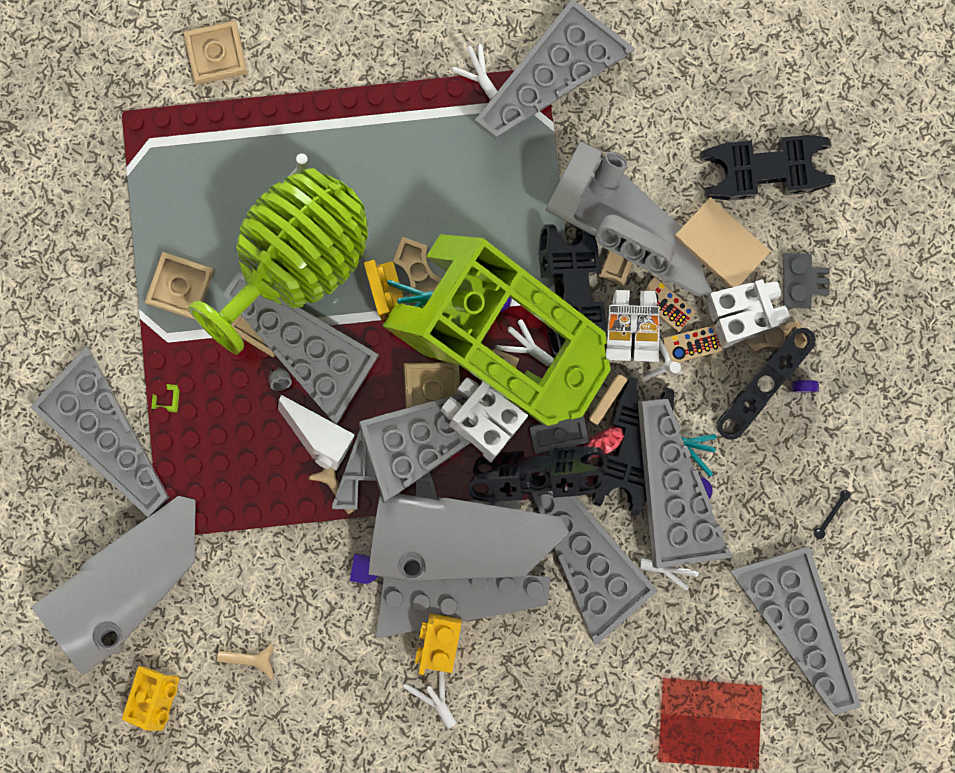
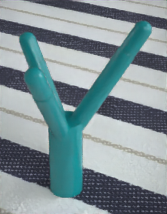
[387,280,434,308]
[681,434,717,477]

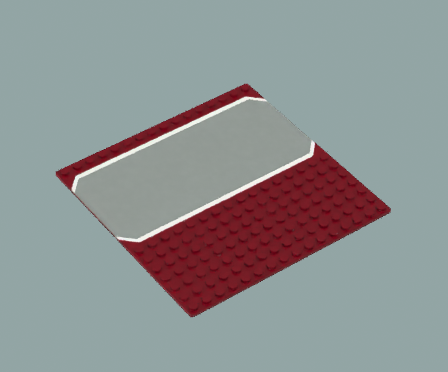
[122,70,593,535]

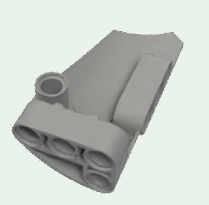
[545,141,712,296]
[369,493,569,583]
[31,496,196,675]

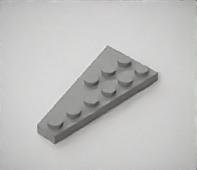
[474,0,635,139]
[223,271,379,425]
[30,347,169,517]
[531,473,658,645]
[376,562,551,638]

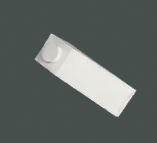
[278,395,354,471]

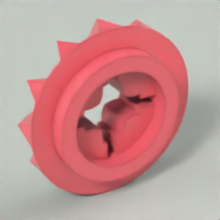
[583,427,624,457]

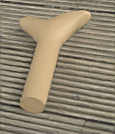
[308,468,356,515]
[217,644,274,680]

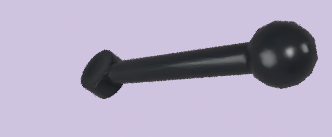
[814,490,851,539]

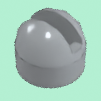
[269,367,292,391]

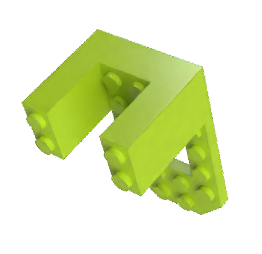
[382,234,611,426]

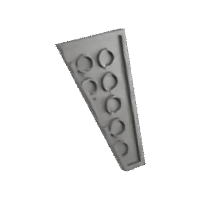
[359,387,520,504]
[638,399,733,569]
[729,546,861,715]

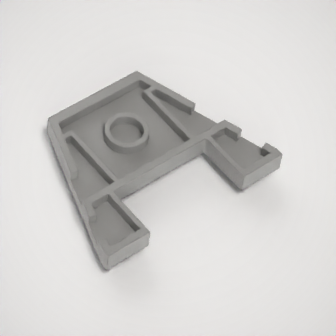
[332,430,438,509]

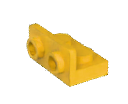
[364,260,406,321]
[415,613,462,675]
[122,666,180,731]

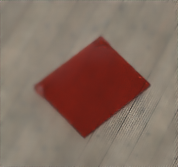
[657,678,763,770]

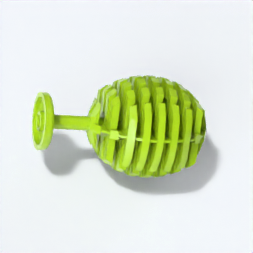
[188,168,368,354]

